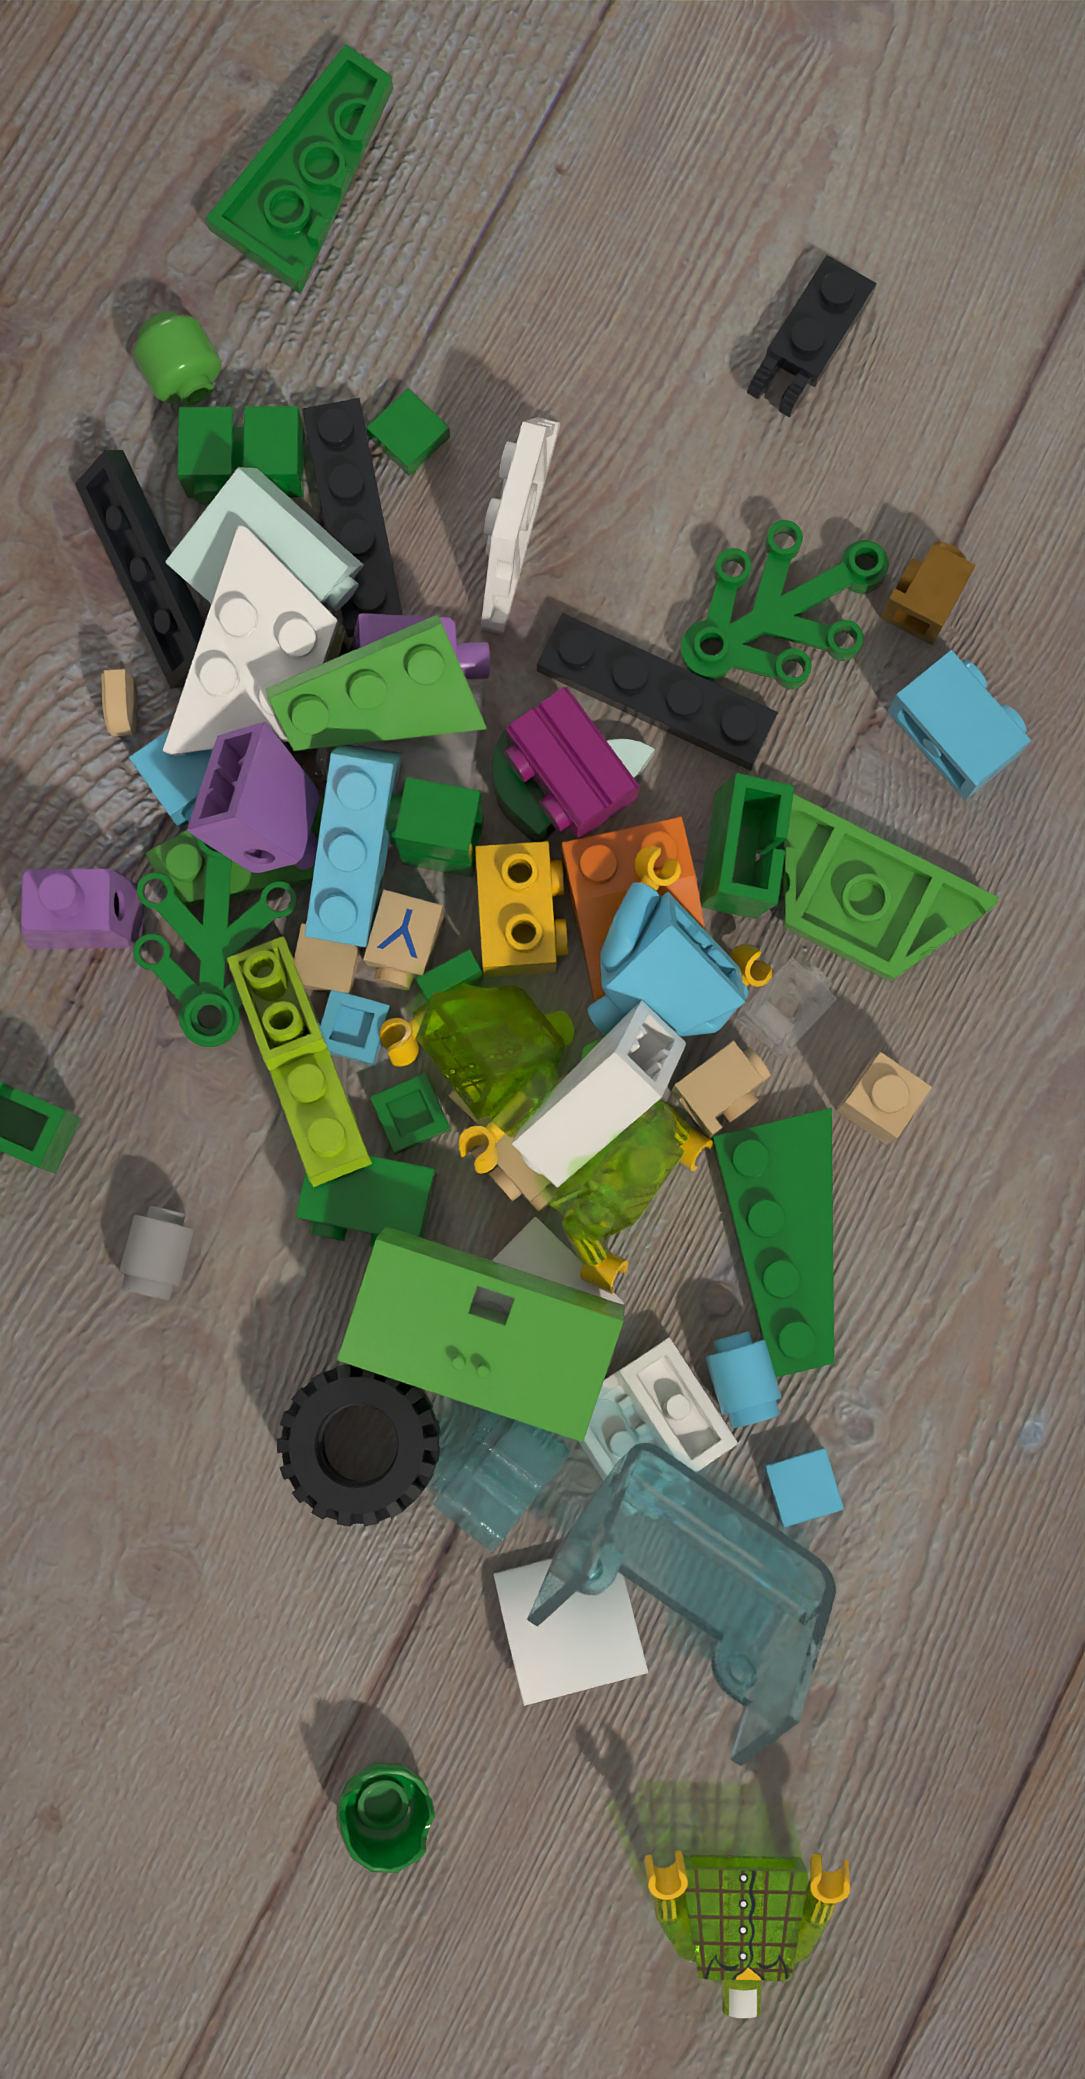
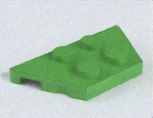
[783,794,999,982]

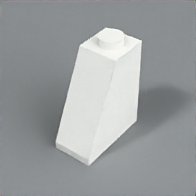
[512,1000,686,1188]

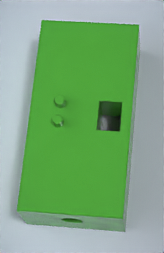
[337,1226,625,1442]

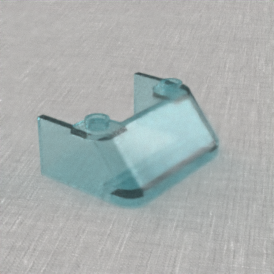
[527,1443,836,1766]

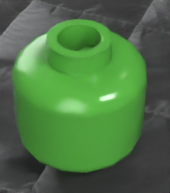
[133,312,222,406]

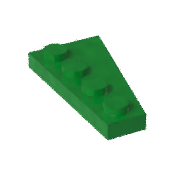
[205,44,393,294]
[711,1108,834,1378]

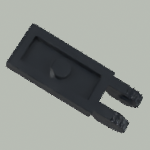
[747,255,877,418]

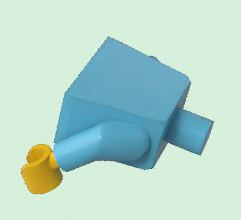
[588,846,773,1037]

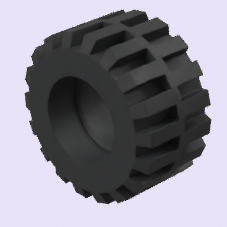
[277,1364,441,1527]

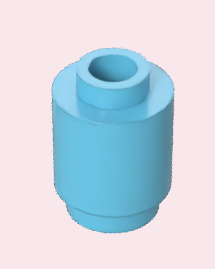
[705,1331,782,1428]

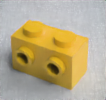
[475,842,568,977]

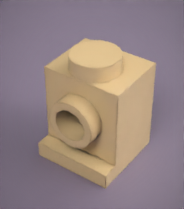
[671,1040,771,1139]
[471,1116,566,1212]

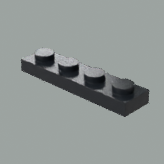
[302,397,403,638]
[75,450,205,689]
[537,612,778,771]

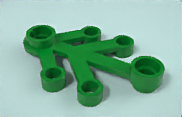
[681,520,889,689]
[133,837,297,1047]

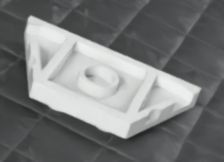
[481,417,560,635]
[163,525,339,756]

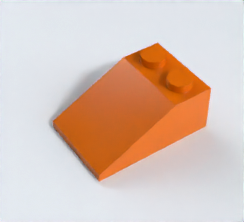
[561,817,706,1002]

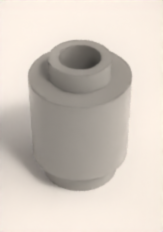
[119,1205,195,1300]

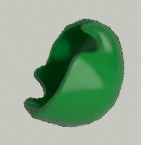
[336,1763,435,1873]

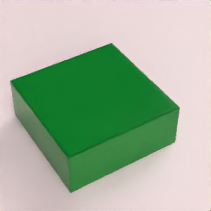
[366,388,450,476]
[416,949,483,1009]
[370,1073,451,1155]

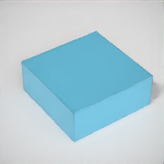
[320,990,392,1066]
[763,1447,844,1528]

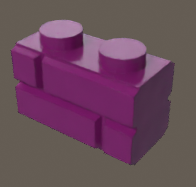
[503,687,639,839]

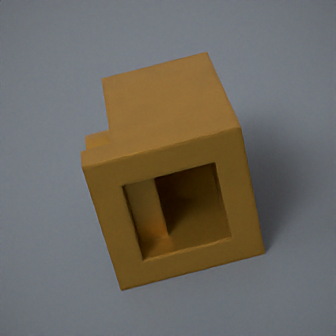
[880,541,976,645]

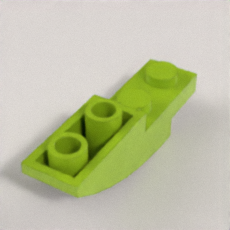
[227,936,372,1187]

